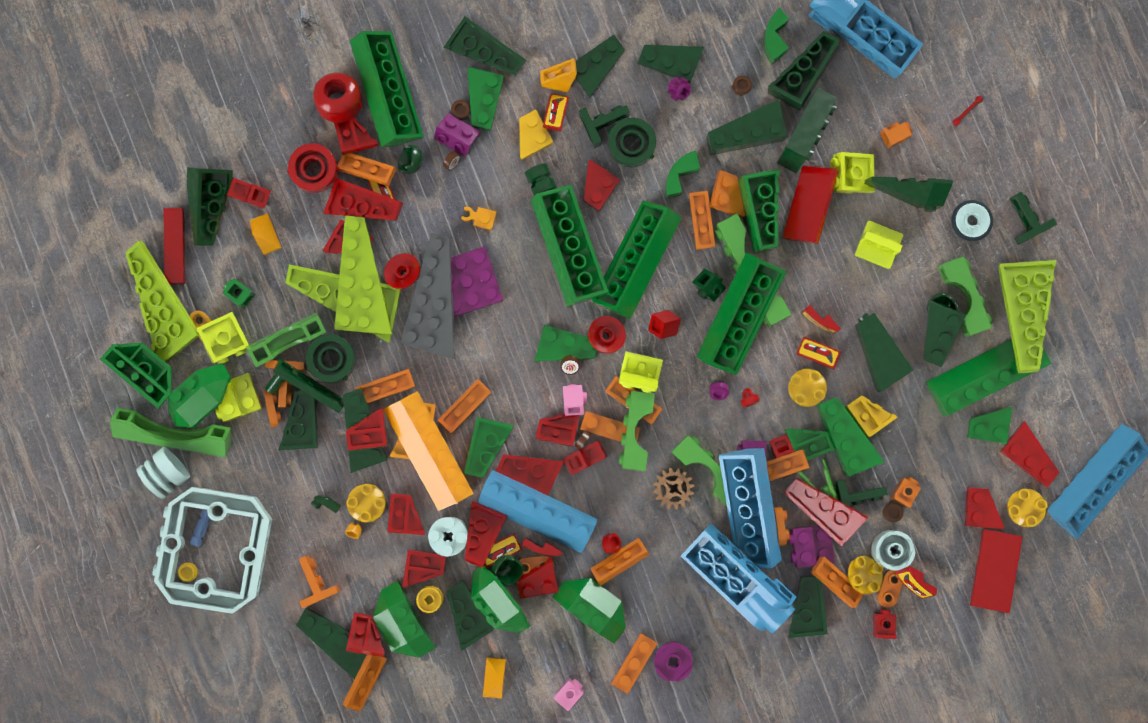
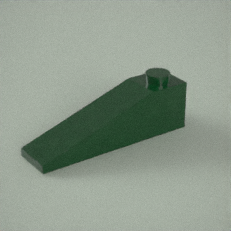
[187,167,233,246]
[864,176,953,212]

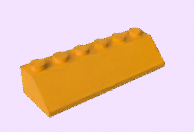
[383,391,474,511]

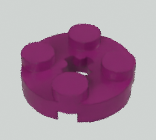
[654,641,693,682]

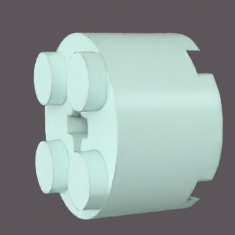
[428,517,468,557]
[871,530,915,570]

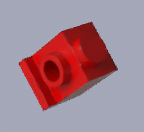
[873,609,897,639]

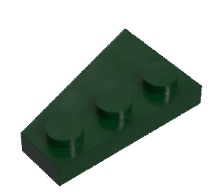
[575,35,625,98]
[638,45,704,83]
[923,300,966,367]
[278,391,318,451]
[788,576,828,638]
[446,580,494,651]

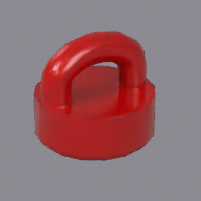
[740,388,760,408]
[602,533,621,553]

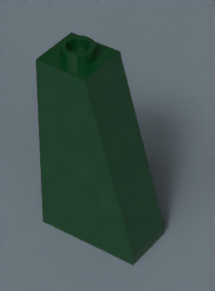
[855,313,914,393]

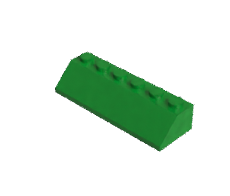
[349,31,424,147]
[530,185,608,307]
[592,201,682,319]
[696,252,787,375]
[925,339,1052,416]

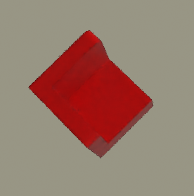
[648,310,681,339]

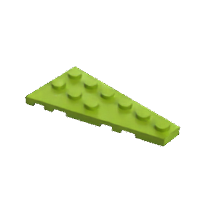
[334,216,393,335]
[125,241,199,363]
[998,260,1057,373]
[285,264,402,343]

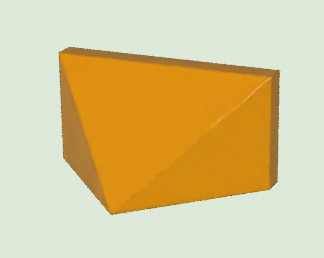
[540,58,577,92]
[250,213,282,255]
[483,657,506,699]

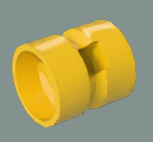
[416,585,444,613]

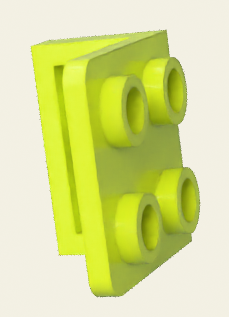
[619,351,663,393]

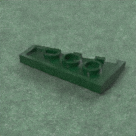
[443,16,527,76]
[343,388,388,473]
[296,608,367,680]

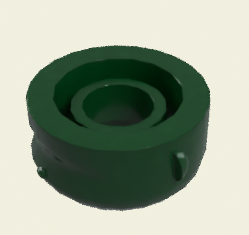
[608,117,656,168]
[306,334,356,383]

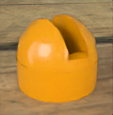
[345,522,362,539]

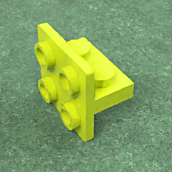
[854,221,903,269]

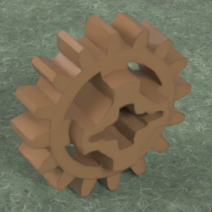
[652,468,694,510]

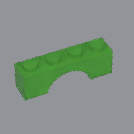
[938,256,992,337]
[246,312,326,367]
[619,391,655,471]
[671,435,727,507]

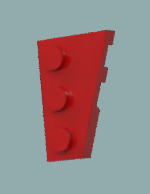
[1000,421,1059,488]
[496,454,564,496]
[465,501,507,568]

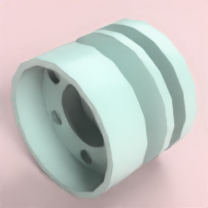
[136,447,190,499]

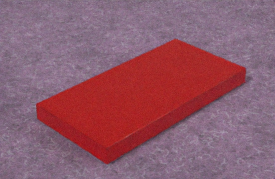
[782,165,839,244]
[970,529,1023,613]

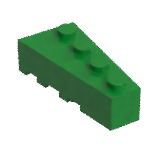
[738,169,780,254]
[816,397,884,477]

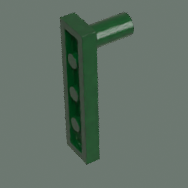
[265,359,344,413]

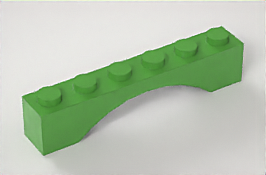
[714,214,791,327]
[110,408,232,457]

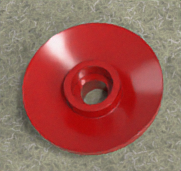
[384,253,420,289]
[588,316,626,354]

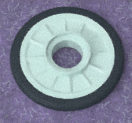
[951,200,993,241]

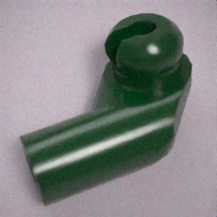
[311,495,341,513]

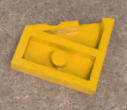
[519,110,554,160]
[845,396,898,438]

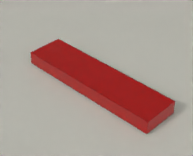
[163,208,185,284]

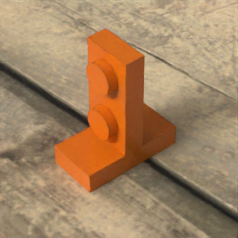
[265,360,307,408]
[299,555,341,608]

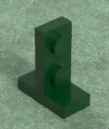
[579,105,630,149]
[1009,191,1057,245]
[834,479,888,507]

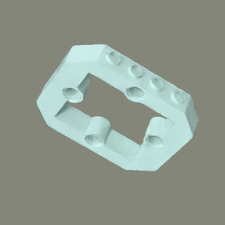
[152,487,272,614]

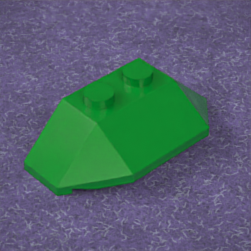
[100,343,172,409]
[168,363,232,428]
[471,566,531,633]
[552,578,626,643]
[373,580,436,658]

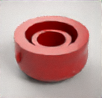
[313,72,363,123]
[287,143,340,193]

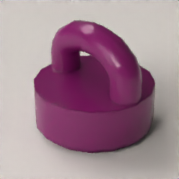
[709,381,729,400]

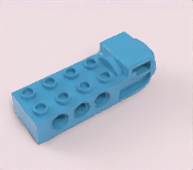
[808,0,923,79]
[681,523,796,634]

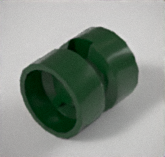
[524,163,557,196]

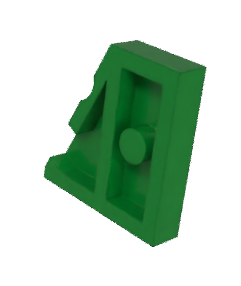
[967,407,1012,444]
[784,428,835,461]

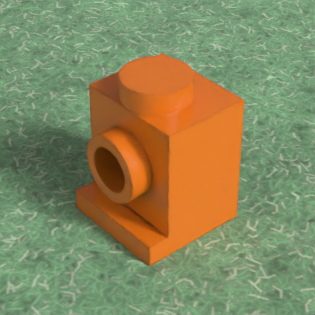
[879,122,912,149]
[889,477,921,508]

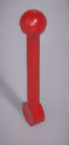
[952,96,983,126]

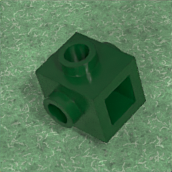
[692,268,726,302]

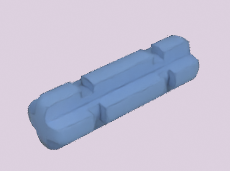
[190,509,211,547]

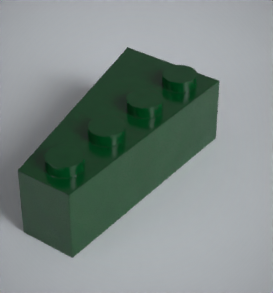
[768,31,840,111]
[777,87,837,174]
[706,99,787,156]

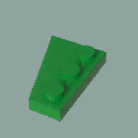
[467,67,504,131]
[534,325,597,362]
[464,417,514,478]

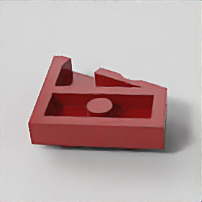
[583,160,620,211]
[965,487,1004,529]
[517,558,558,599]

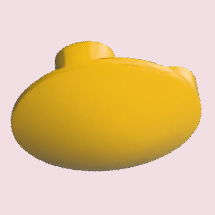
[788,369,827,407]
[347,484,386,522]
[1007,489,1047,527]
[848,556,883,594]

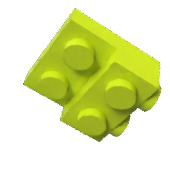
[830,152,875,194]
[196,312,249,364]
[215,373,263,422]

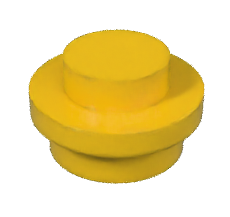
[178,562,198,582]

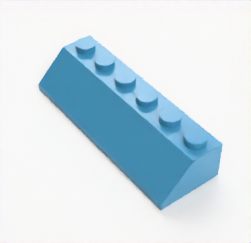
[1048,424,1148,539]
[719,448,782,568]
[478,470,598,553]

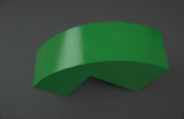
[763,8,789,65]
[665,151,700,199]

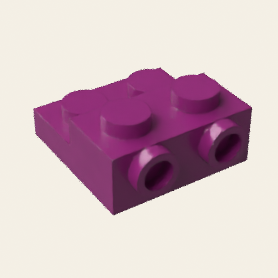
[789,525,835,568]

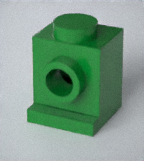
[222,278,256,309]

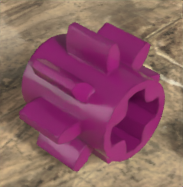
[667,77,691,101]

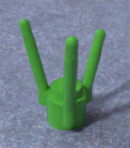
[797,458,839,500]

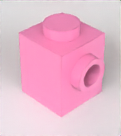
[563,384,587,416]
[553,678,584,711]

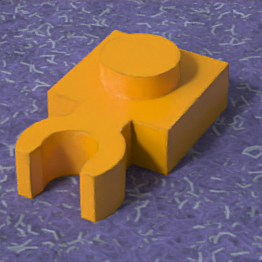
[461,207,497,231]

